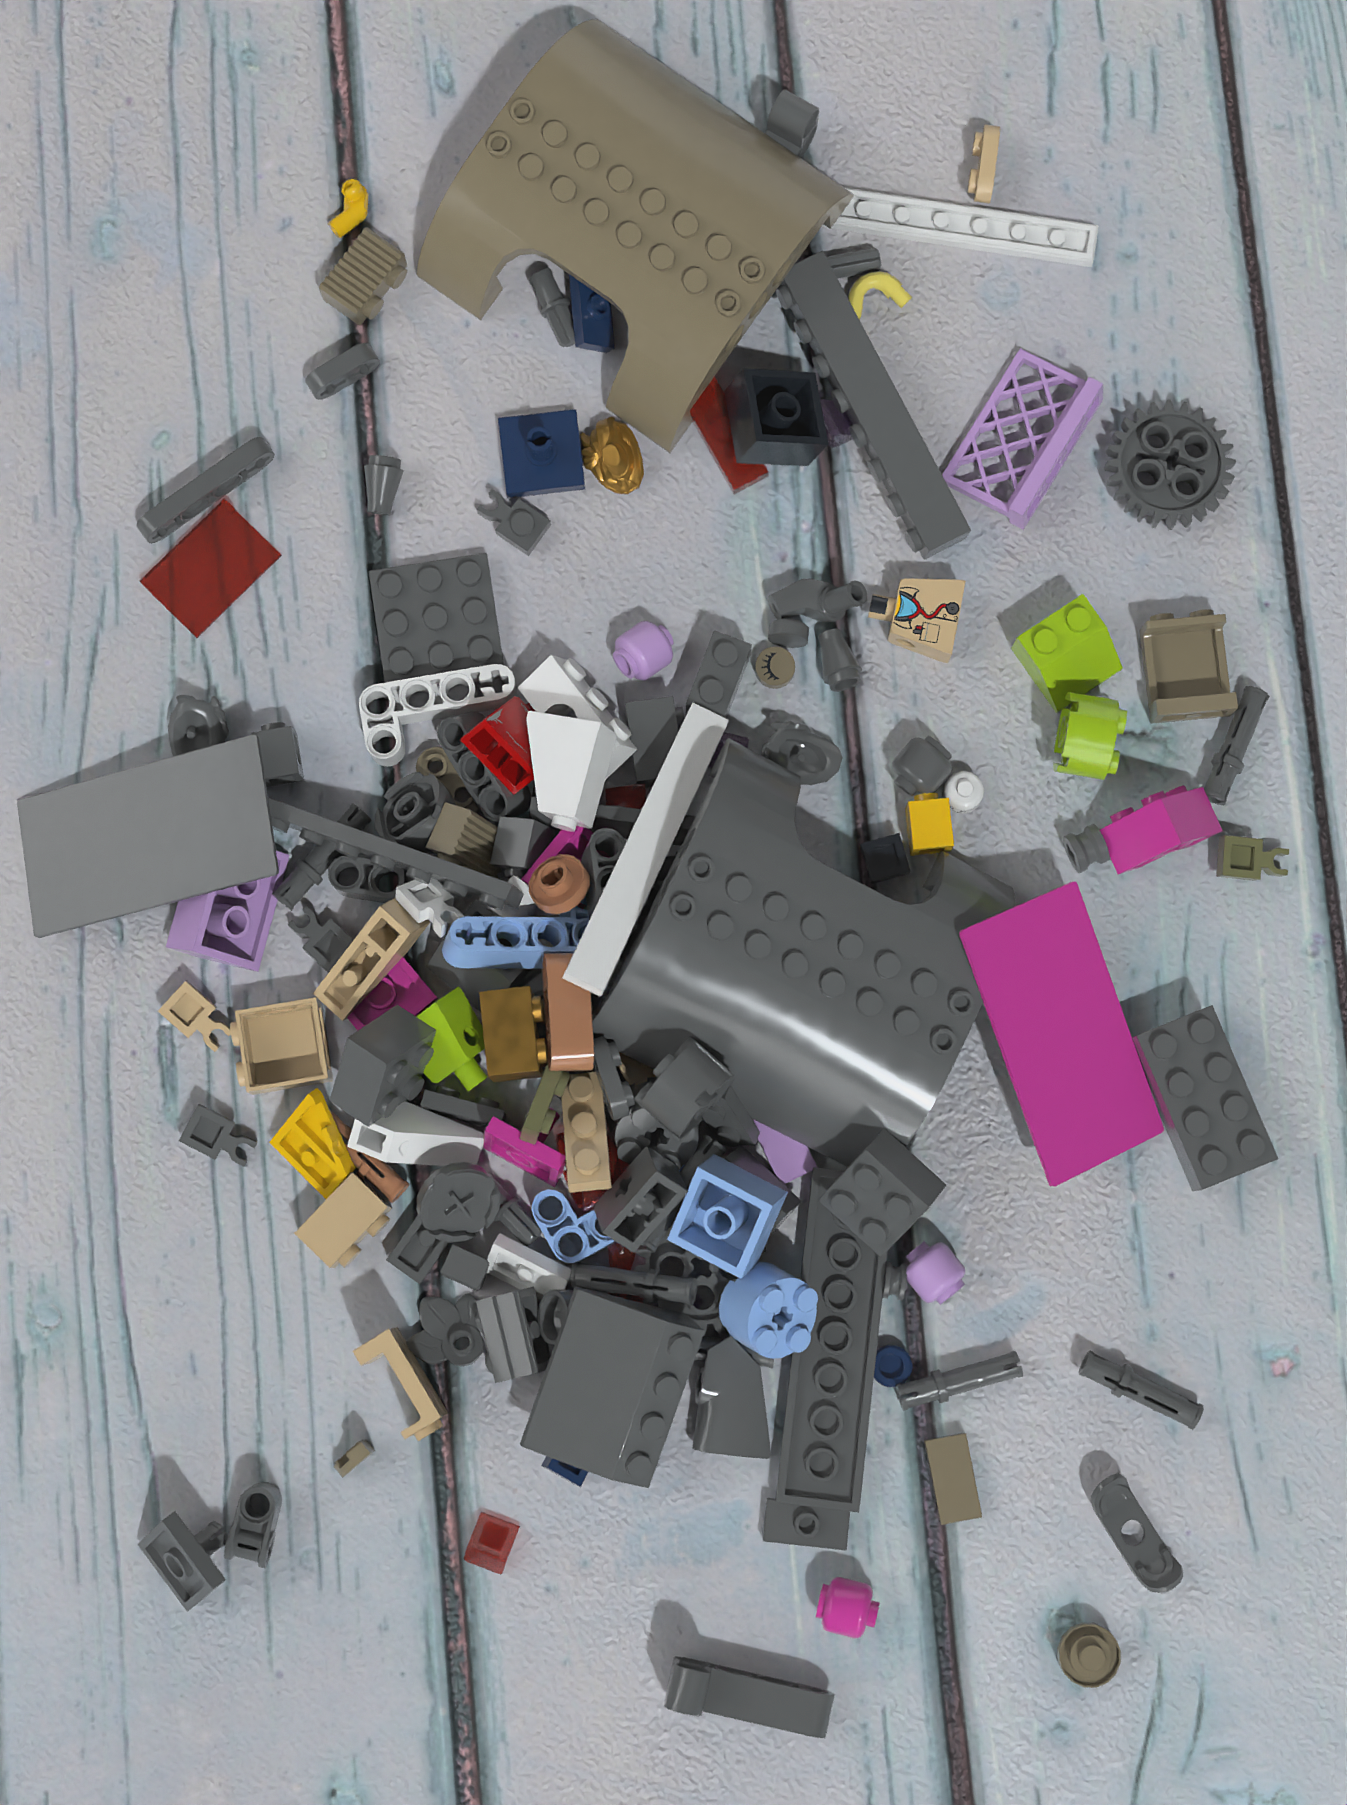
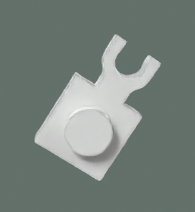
[396,878,464,938]

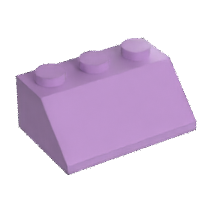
[166,850,290,972]

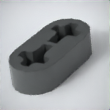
[305,343,380,400]

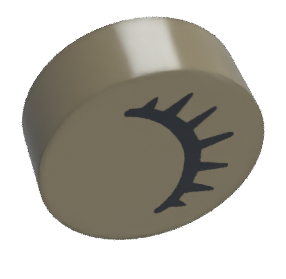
[755,646,795,689]

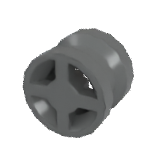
[1063,824,1110,873]

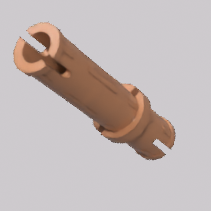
[329,1109,410,1203]

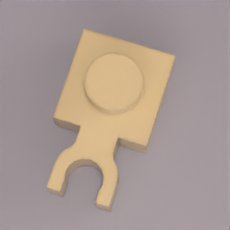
[158,980,231,1052]

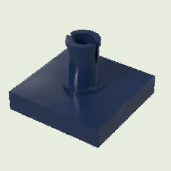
[498,409,586,498]

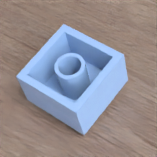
[667,1154,788,1279]

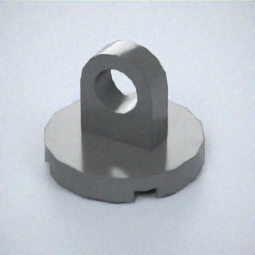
[417,1162,500,1243]

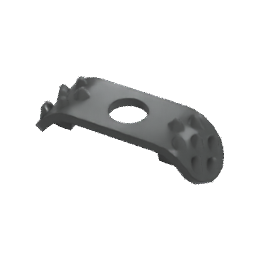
[1091,1473,1183,1593]

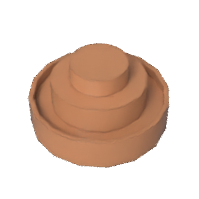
[529,854,590,914]

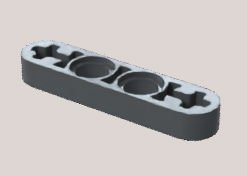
[136,437,275,544]

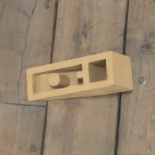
[313,898,430,1021]

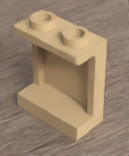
[352,1327,448,1441]

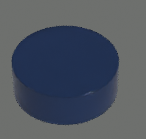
[874,1345,912,1387]

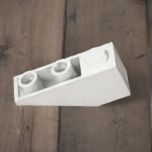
[347,1101,484,1166]

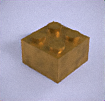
[479,986,548,1082]

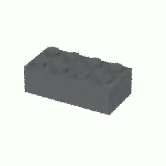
[1132,1005,1278,1192]

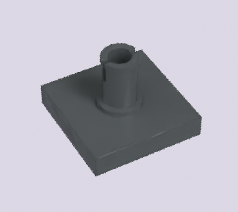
[137,1511,228,1612]

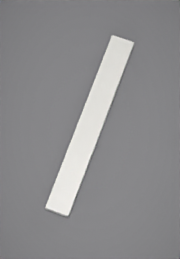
[821,188,1099,267]
[562,702,729,997]

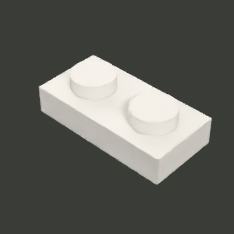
[487,1233,571,1300]

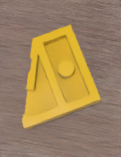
[269,1088,356,1199]

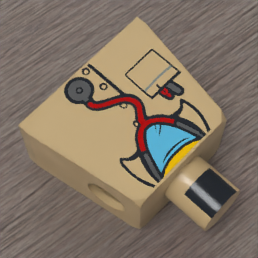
[868,578,966,663]

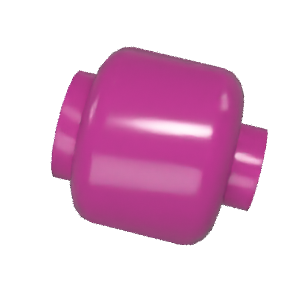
[816,1577,880,1638]

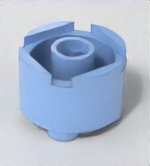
[719,1262,818,1359]

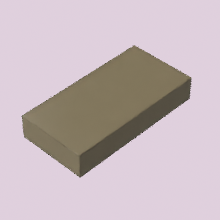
[924,1433,982,1525]

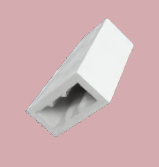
[526,711,617,832]

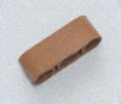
[542,953,594,1071]

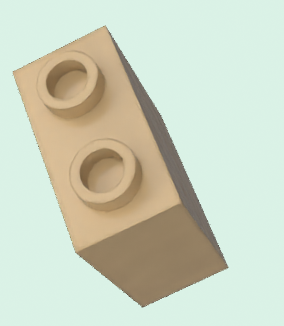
[230,997,333,1095]

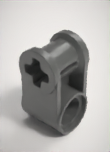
[224,1482,282,1569]

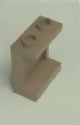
[1139,609,1238,724]

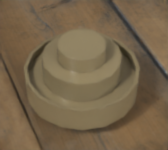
[1057,1623,1121,1688]

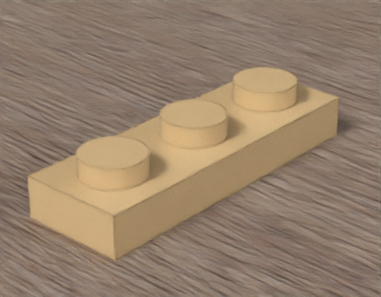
[561,1072,612,1193]

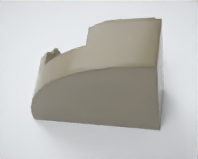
[333,1440,375,1478]

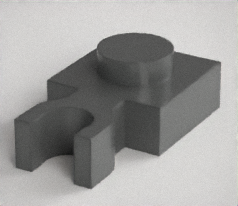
[477,489,551,556]
[287,906,354,973]
[179,1104,257,1167]

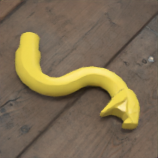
[848,271,912,320]

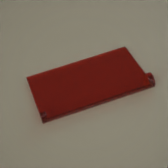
[139,498,282,638]

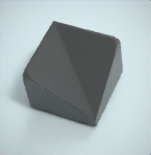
[440,1244,489,1291]

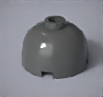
[375,772,456,853]

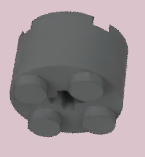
[635,1037,735,1139]
[615,1076,699,1170]

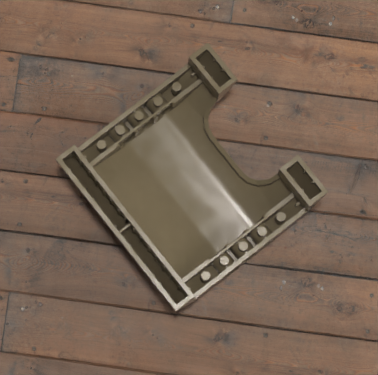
[416,19,853,453]

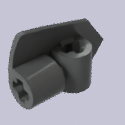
[692,1336,771,1459]

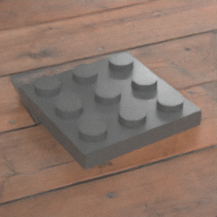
[369,553,504,682]

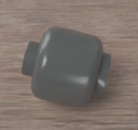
[892,736,952,797]

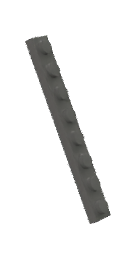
[268,798,524,910]

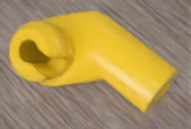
[328,179,369,239]

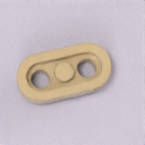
[967,124,1000,204]

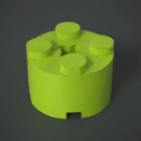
[1053,692,1127,780]

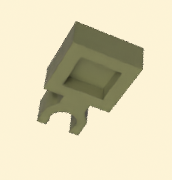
[1216,835,1289,881]

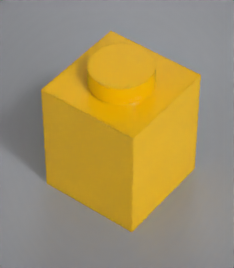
[905,793,954,856]

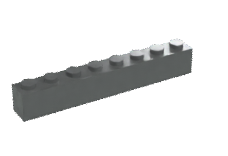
[776,250,971,560]

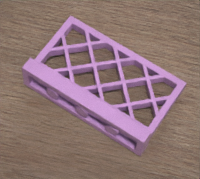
[942,349,1103,530]

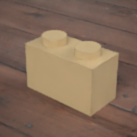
[294,1173,392,1268]

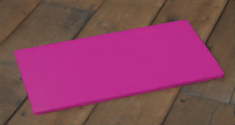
[959,881,1164,1187]

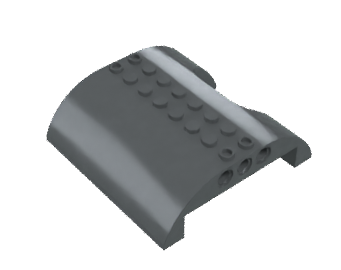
[592,738,1016,1167]

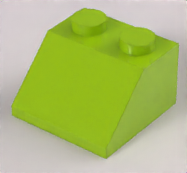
[1011,594,1123,713]

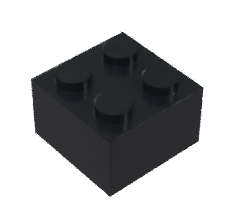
[724,368,829,466]

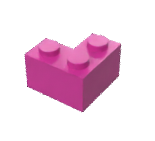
[1100,785,1223,875]

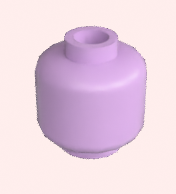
[613,621,674,681]
[906,1241,965,1305]

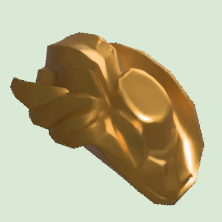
[581,417,644,494]

